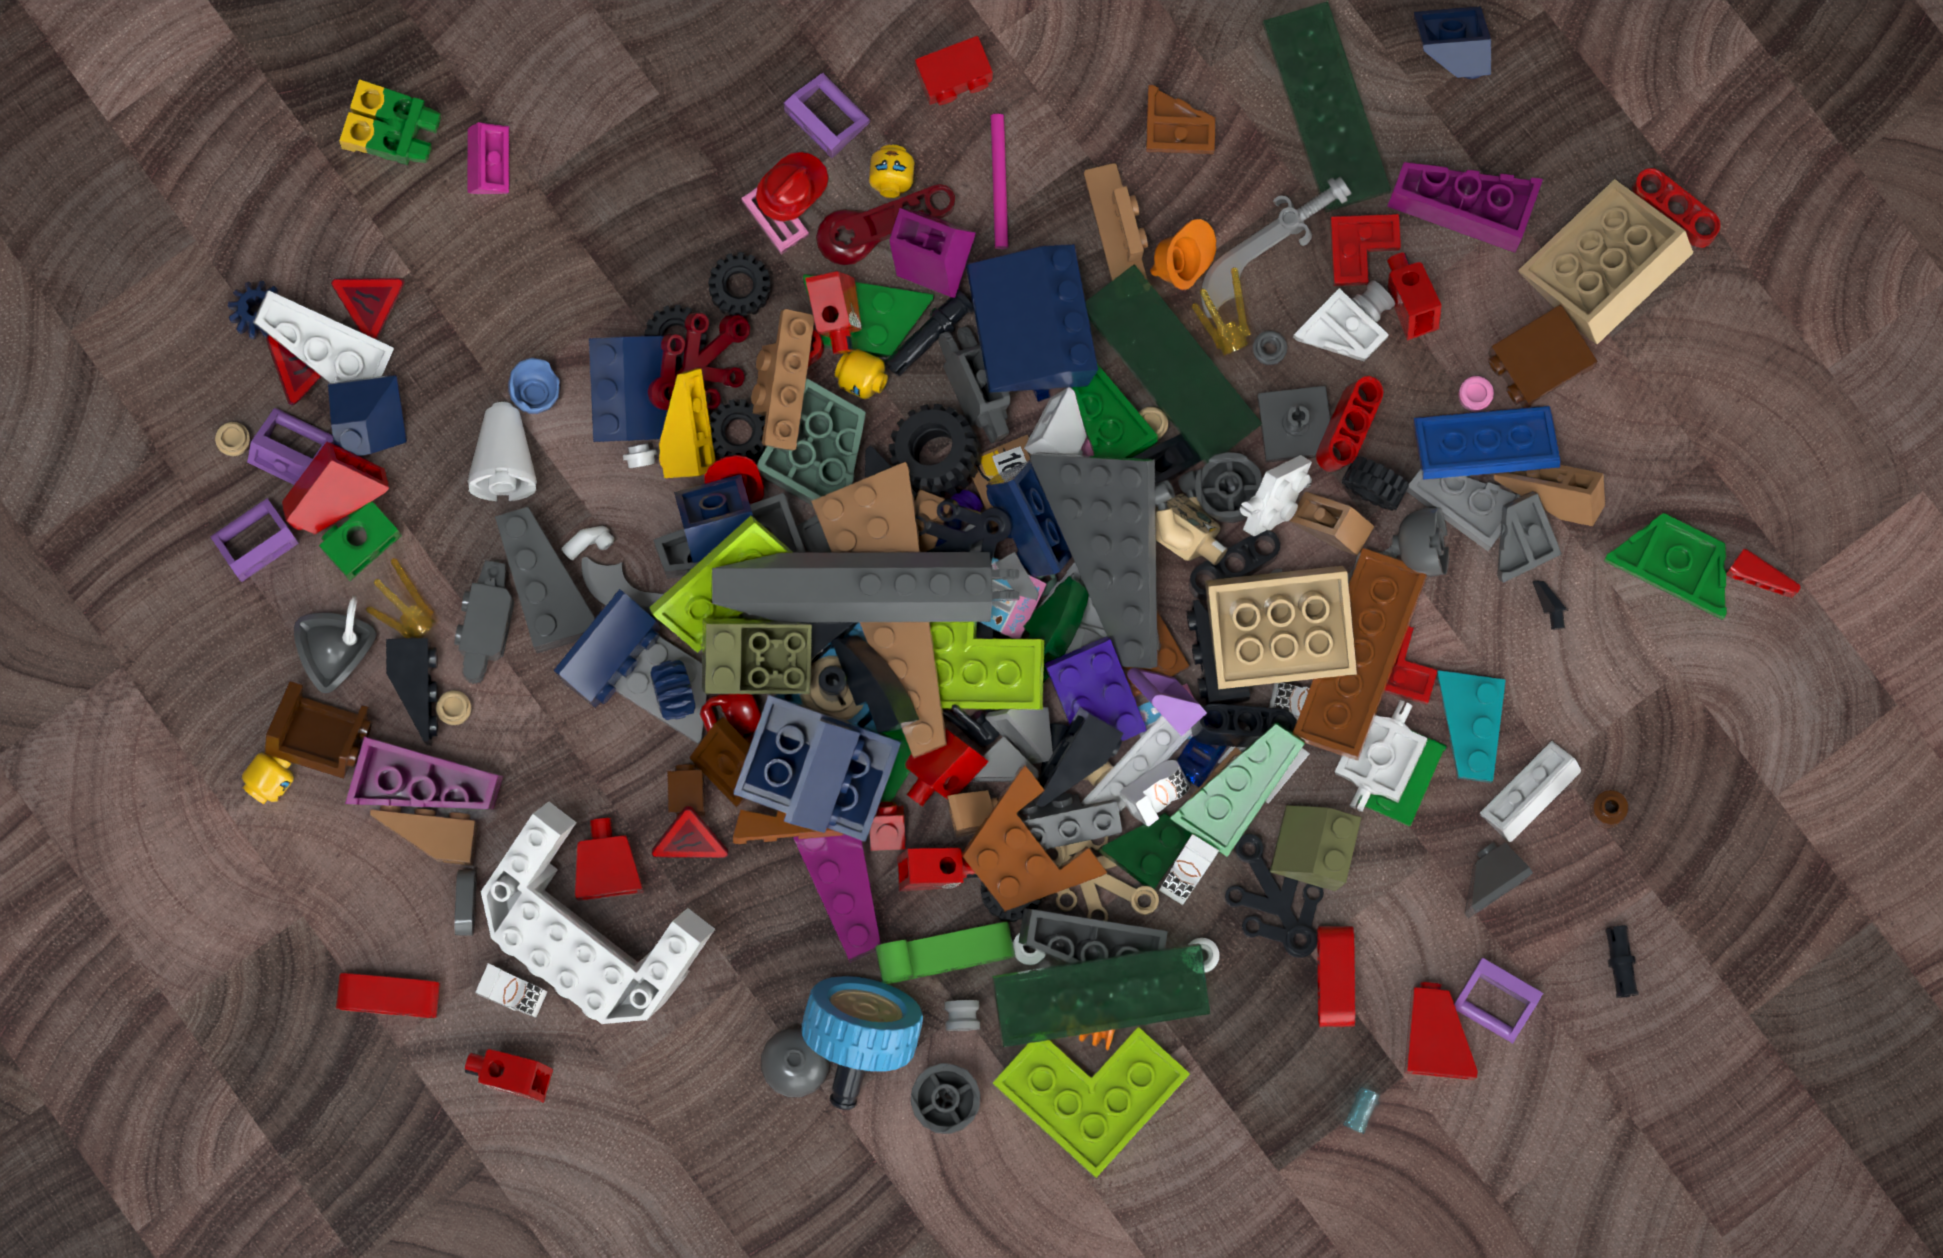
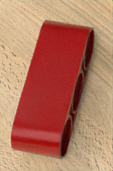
[1632,168,1721,248]
[1316,376,1384,472]
[1317,926,1355,1027]
[336,973,440,1018]

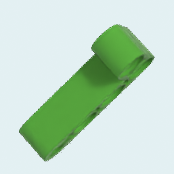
[875,922,1016,984]

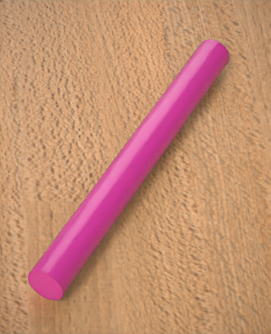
[991,114,1008,249]

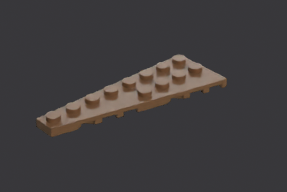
[811,462,947,758]

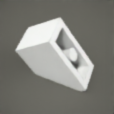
[1024,387,1087,455]

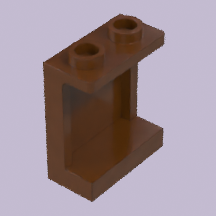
[1487,304,1598,408]
[265,681,372,779]

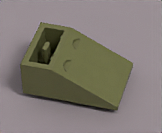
[702,618,812,694]

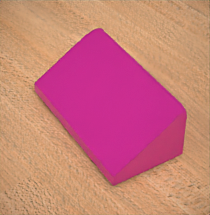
[467,122,509,194]

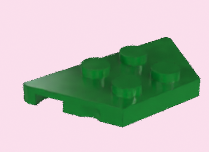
[803,274,933,358]
[1604,513,1727,620]

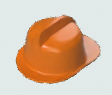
[1150,219,1216,290]

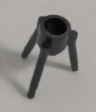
[942,704,1000,747]

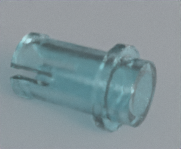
[1343,1087,1380,1134]

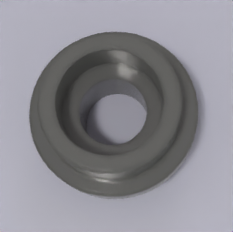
[1253,331,1287,365]

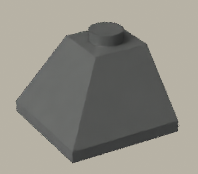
[1464,842,1533,919]

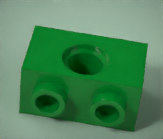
[319,501,401,581]

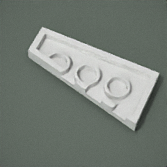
[253,291,394,383]

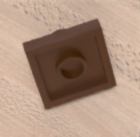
[689,717,755,807]

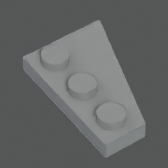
[1406,469,1521,551]

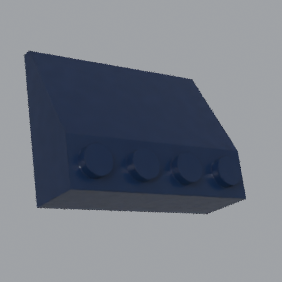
[966,244,1098,393]
[733,694,902,842]

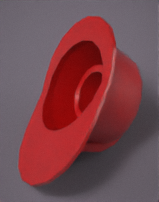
[756,152,828,222]
[704,455,764,504]

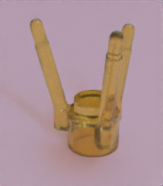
[1192,267,1251,356]
[366,558,436,638]

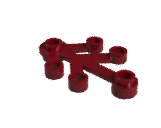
[648,313,750,410]

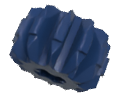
[228,281,278,339]
[650,660,696,720]

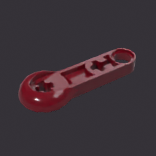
[816,184,955,266]

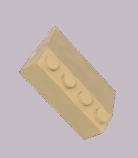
[1518,179,1693,344]
[1205,566,1357,689]

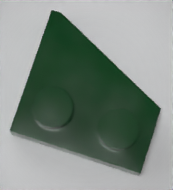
[1098,813,1192,889]

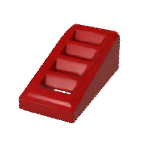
[1726,549,1801,598]

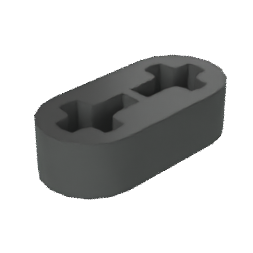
[454,869,477,936]

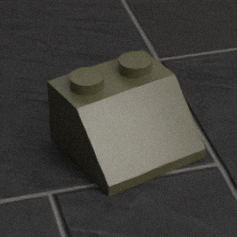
[1270,805,1361,891]

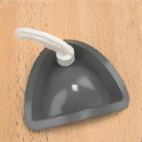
[294,596,376,693]

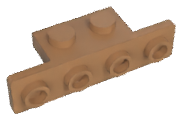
[1084,163,1150,300]
[751,309,814,451]

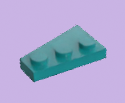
[1437,670,1506,783]

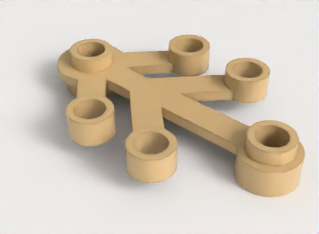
[1045,836,1159,921]

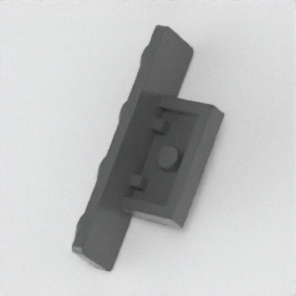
[1017,793,1122,850]

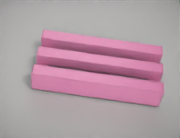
[742,188,809,255]

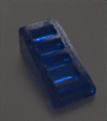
[1176,719,1240,787]

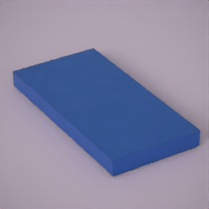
[1414,406,1560,480]

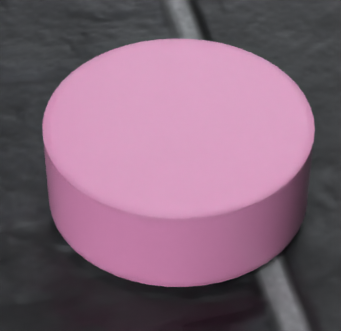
[1458,376,1494,412]

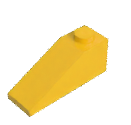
[659,368,715,478]

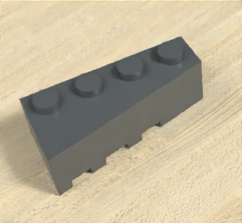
[653,493,806,579]
[495,507,595,654]
[1018,908,1168,1001]

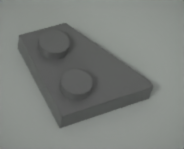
[1497,491,1562,583]

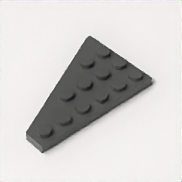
[1031,453,1157,669]

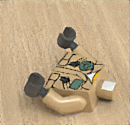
[1155,470,1227,565]

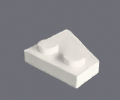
[1293,288,1389,361]

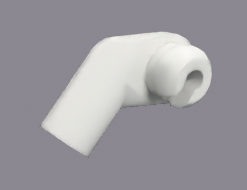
[562,526,615,560]

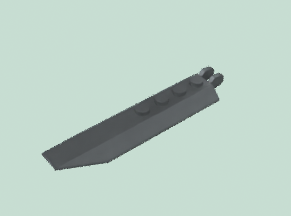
[712,552,1020,623]

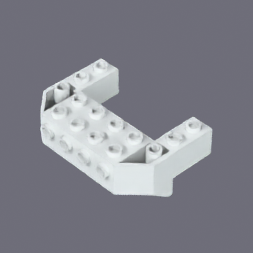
[481,801,715,1024]

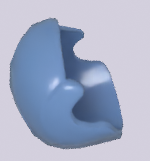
[508,357,560,414]

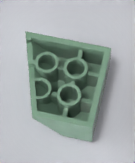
[756,378,866,506]

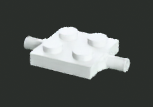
[1240,455,1312,536]
[1335,700,1427,812]

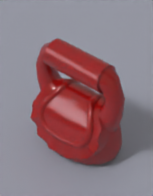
[699,694,761,737]

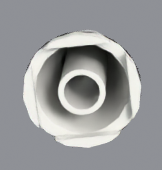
[468,402,537,501]

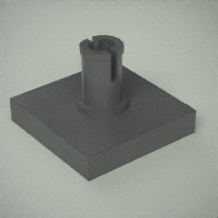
[1257,386,1334,463]

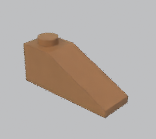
[1494,465,1605,526]

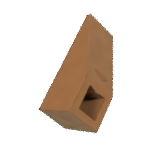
[370,805,478,866]

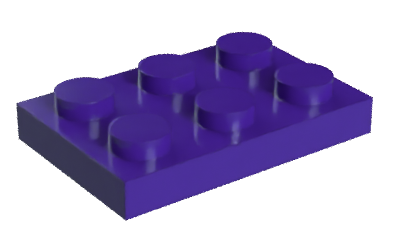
[1044,636,1147,741]

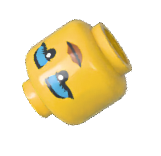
[869,145,914,198]
[835,349,888,399]
[242,752,294,804]

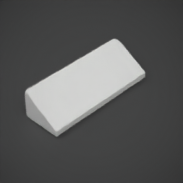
[1480,741,1581,842]

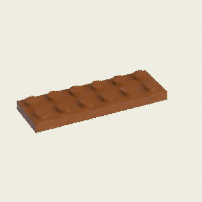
[1293,548,1427,761]

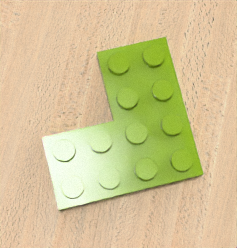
[649,516,793,653]
[930,622,1044,710]
[992,1027,1190,1178]

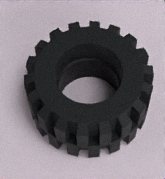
[889,404,982,498]

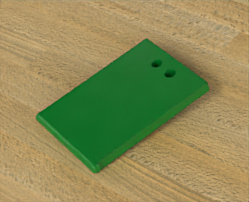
[1358,730,1447,827]

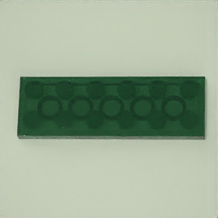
[1263,1,1391,213]
[1085,264,1262,465]
[992,943,1210,1047]

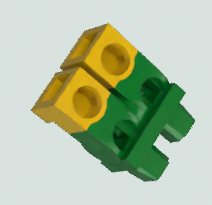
[339,80,441,166]

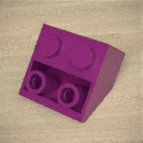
[889,208,976,298]

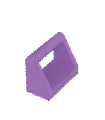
[784,73,871,158]
[247,408,334,485]
[210,498,299,582]
[1127,668,1207,736]
[1454,958,1543,1044]

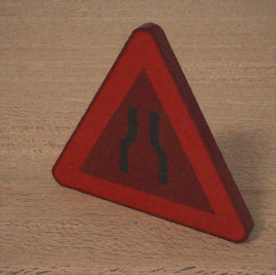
[331,278,405,340]
[266,335,322,405]
[652,806,728,858]

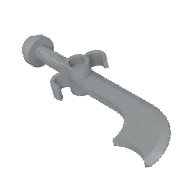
[1201,176,1351,318]
[581,557,761,620]

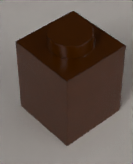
[667,764,705,817]

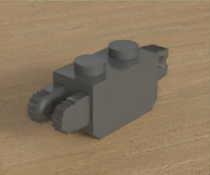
[938,326,1010,444]
[454,561,515,685]

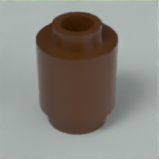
[1589,790,1628,829]

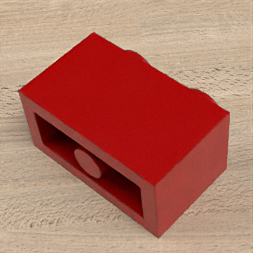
[915,35,993,105]

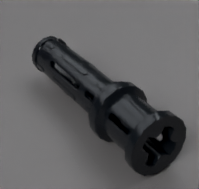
[884,290,974,377]

